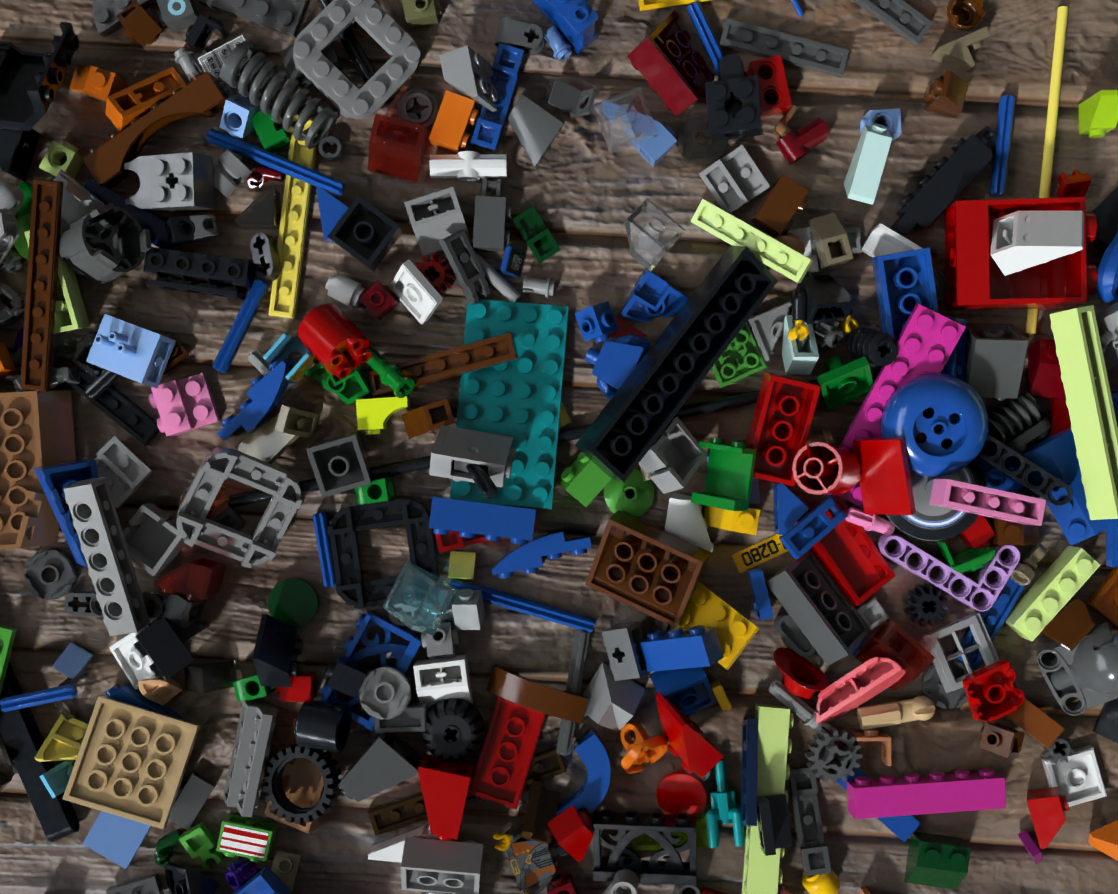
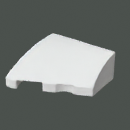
[664,493,714,552]

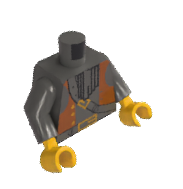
[493,824,568,894]

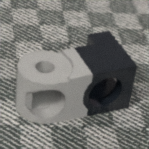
[165,214,219,247]

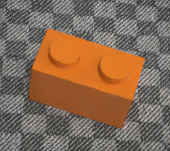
[429,90,479,154]

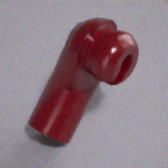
[246,165,285,189]

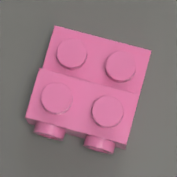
[149,373,220,437]

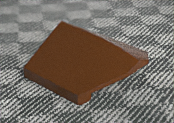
[1040,597,1095,651]

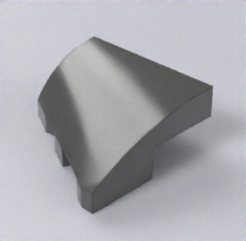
[508,94,564,168]

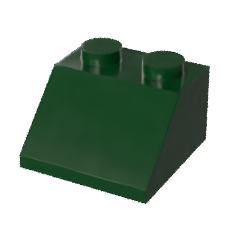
[904,832,971,889]

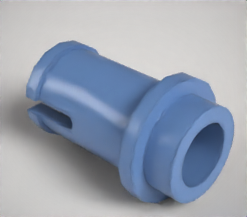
[543,26,572,61]

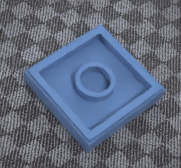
[82,811,152,869]

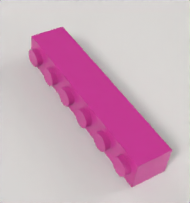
[846,768,1006,819]

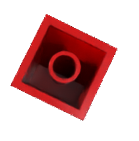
[418,754,474,841]

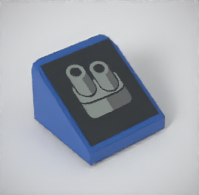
[500,246,526,278]

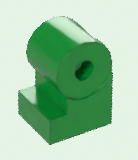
[252,111,290,153]
[354,477,397,505]
[232,673,276,702]

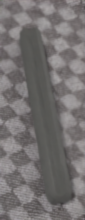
[556,629,590,756]

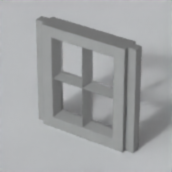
[922,612,1000,693]

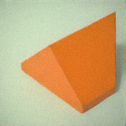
[1088,820,1118,861]

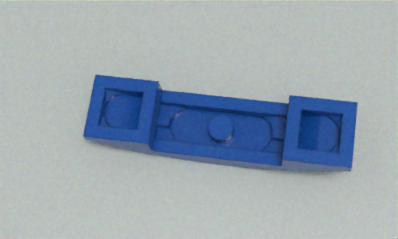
[471,43,524,151]

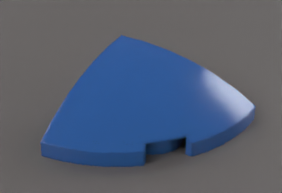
[620,267,690,322]

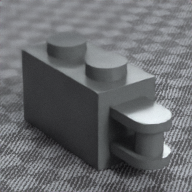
[473,178,512,252]

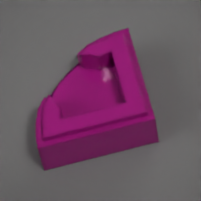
[1018,830,1043,864]

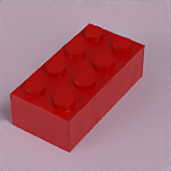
[746,372,821,487]

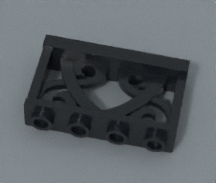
[592,810,697,885]

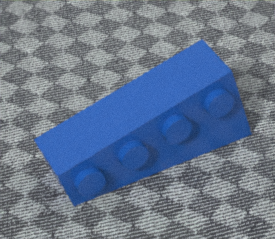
[33,459,99,567]

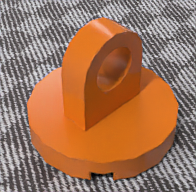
[620,723,668,774]

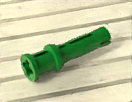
[366,345,415,398]

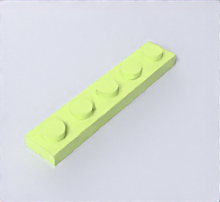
[690,199,813,283]

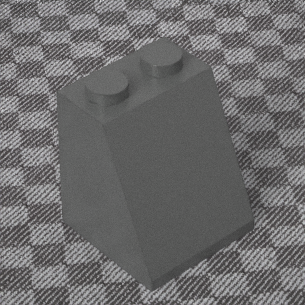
[965,323,1029,401]
[338,733,423,802]

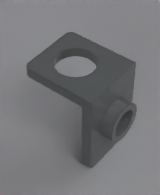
[548,79,597,117]

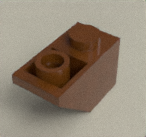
[924,70,968,117]
[402,398,457,439]

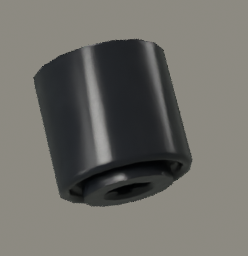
[294,700,351,752]

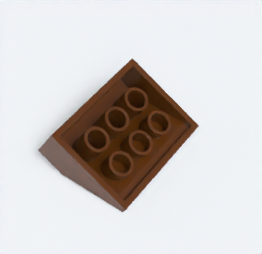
[585,510,711,628]

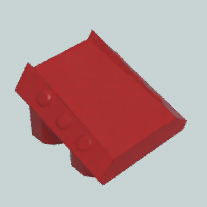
[962,660,1025,722]

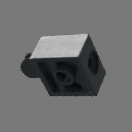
[705,54,763,142]

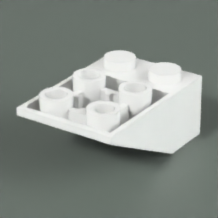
[991,211,1084,276]

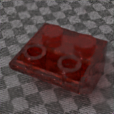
[367,114,429,183]
[154,558,227,602]
[855,619,935,691]

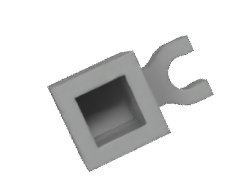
[436,589,485,630]

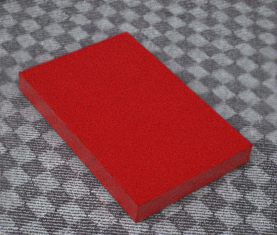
[853,437,916,515]

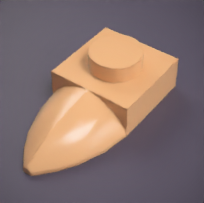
[138,677,182,706]

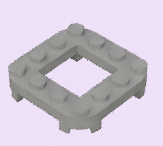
[293,0,420,119]
[176,447,302,568]

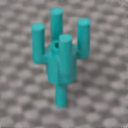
[706,759,745,848]

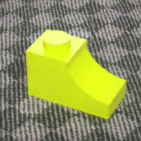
[356,396,411,435]

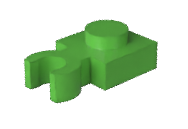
[179,822,223,870]

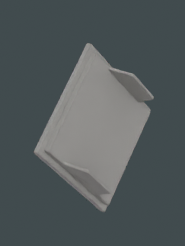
[54,169,104,231]

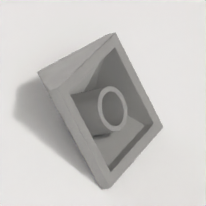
[582,662,645,732]

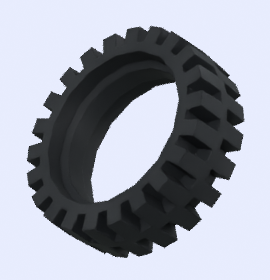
[263,744,342,824]

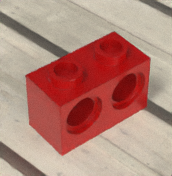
[745,55,792,117]

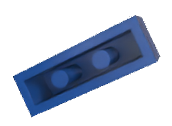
[639,625,724,672]

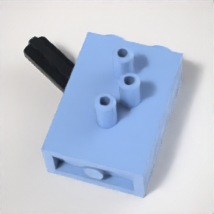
[84,314,176,399]

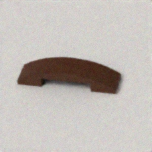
[487,665,590,723]

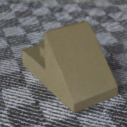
[932,26,991,72]

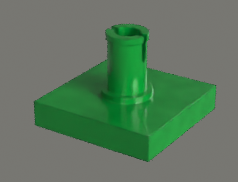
[816,356,873,411]

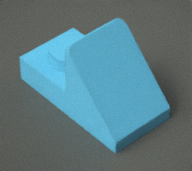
[39,760,76,798]

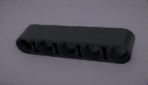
[978,433,1073,506]

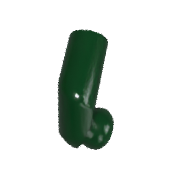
[155,828,183,866]

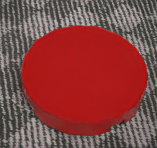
[656,769,707,816]

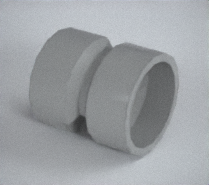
[213,149,252,198]

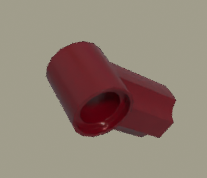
[776,117,831,165]

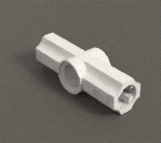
[429,151,507,181]

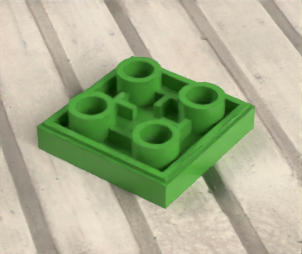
[711,322,767,388]

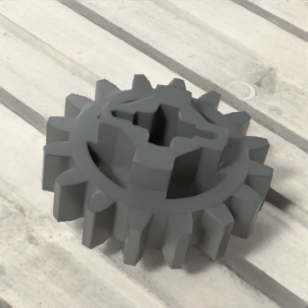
[805,726,863,784]

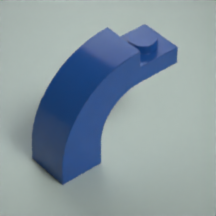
[557,728,611,814]

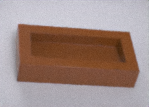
[1006,698,1065,749]

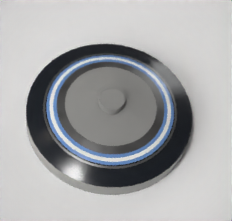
[886,439,985,541]

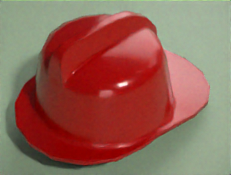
[773,647,829,699]

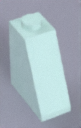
[844,123,892,205]

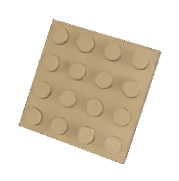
[62,696,200,829]

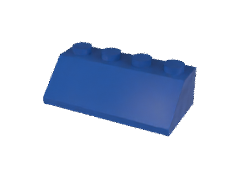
[871,247,939,342]

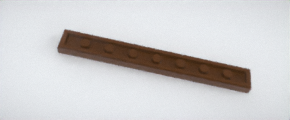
[20,178,63,392]

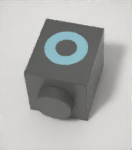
[157,0,199,33]

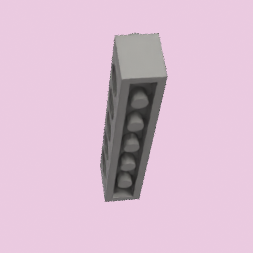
[63,476,150,636]

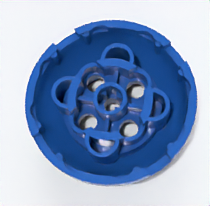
[881,373,989,477]

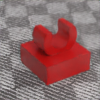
[1056,169,1092,198]

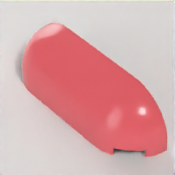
[814,657,905,724]

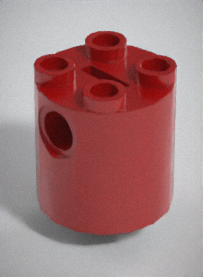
[297,303,372,379]
[792,442,861,495]

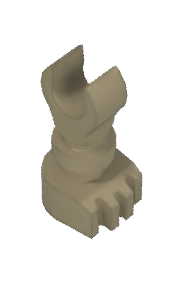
[1010,543,1047,586]

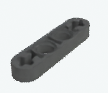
[64,591,165,618]

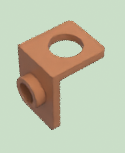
[851,728,892,766]

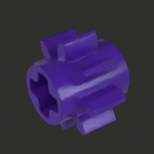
[226,857,259,890]

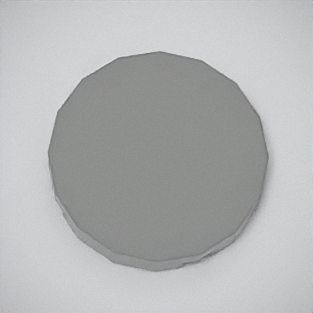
[359,667,411,719]

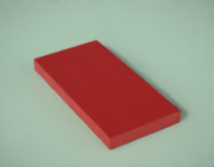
[468,696,546,810]

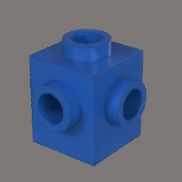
[575,301,619,344]

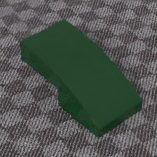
[511,206,561,264]

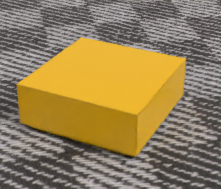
[710,680,731,712]

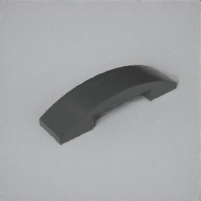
[789,767,832,876]

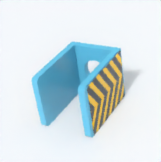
[263,332,318,382]

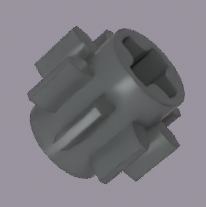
[813,321,844,352]
[1039,733,1075,764]

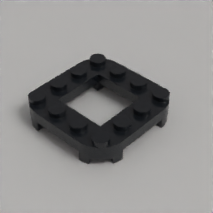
[328,498,439,609]

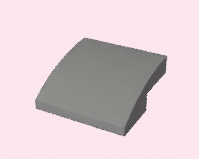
[699,145,771,214]

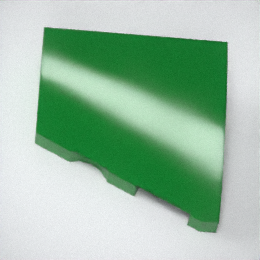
[304,362,372,405]

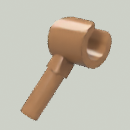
[773,105,797,140]

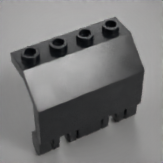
[0,22,79,131]

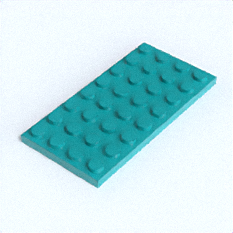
[450,299,569,509]

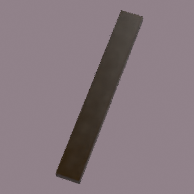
[367,746,567,836]

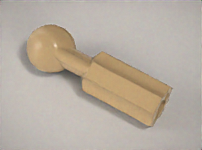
[857,696,936,730]

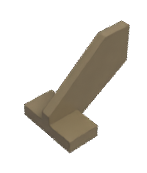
[238,405,319,464]

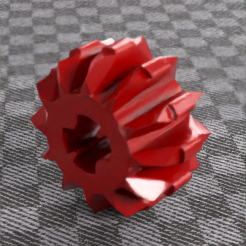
[414,254,455,296]

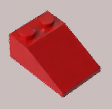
[656,692,724,778]

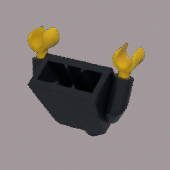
[788,271,858,341]

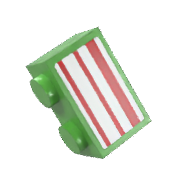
[216,813,278,862]

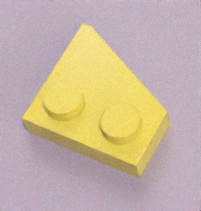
[34,713,88,762]

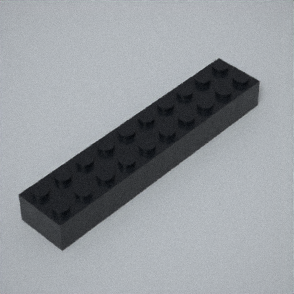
[575,246,778,482]

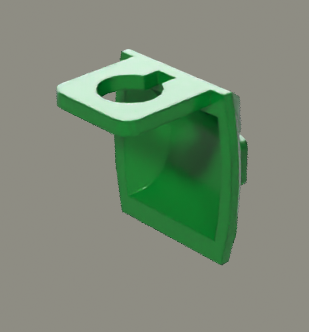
[936,540,996,574]

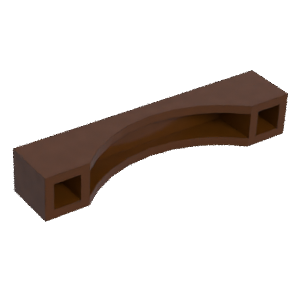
[83,71,229,189]

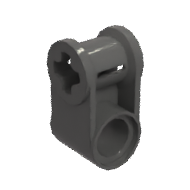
[494,17,545,55]

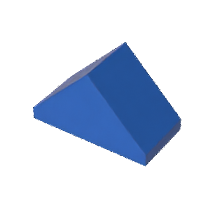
[316,188,348,243]
[773,483,809,535]

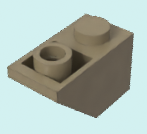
[808,213,853,269]

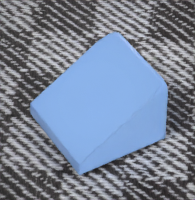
[52,642,93,679]

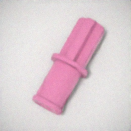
[845,507,895,535]

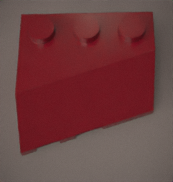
[627,10,714,116]

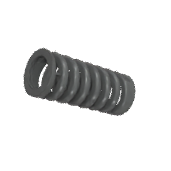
[219,41,337,149]

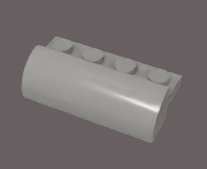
[223,700,278,817]

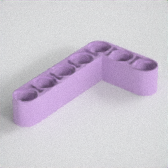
[877,534,1020,611]

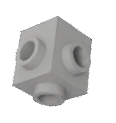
[421,620,459,660]

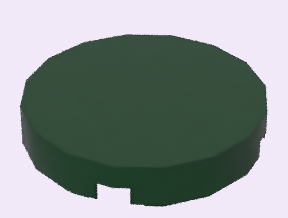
[268,577,320,628]

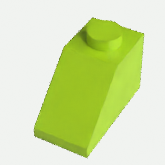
[1079,90,1118,138]

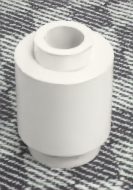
[325,273,366,307]

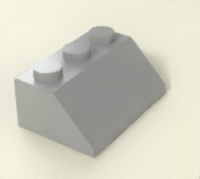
[401,836,483,894]

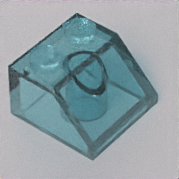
[383,561,457,636]

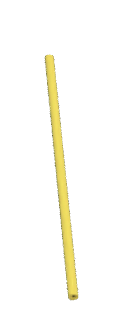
[1025,6,1068,334]

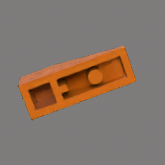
[105,66,187,131]

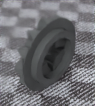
[397,89,438,130]

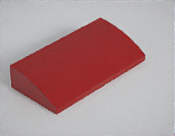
[794,495,896,605]

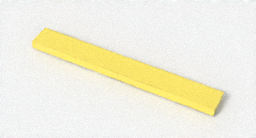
[269,114,319,319]

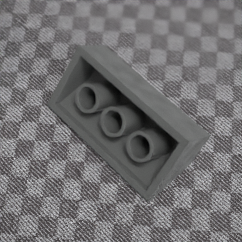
[765,549,871,666]

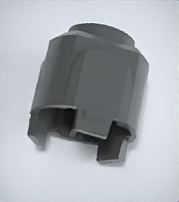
[59,203,151,284]

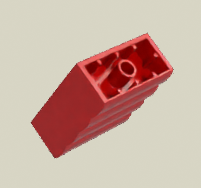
[944,197,1098,311]

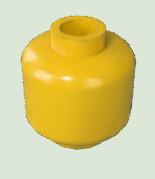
[802,869,840,894]

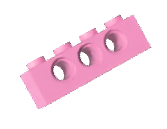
[929,479,1046,526]

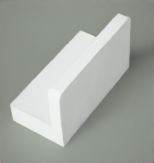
[862,223,923,258]

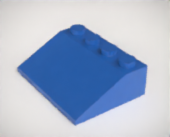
[1020,427,1106,546]

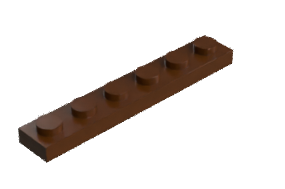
[368,332,519,397]

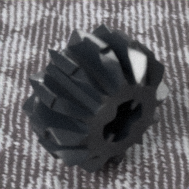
[903,583,948,627]

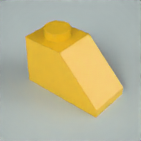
[703,505,760,535]

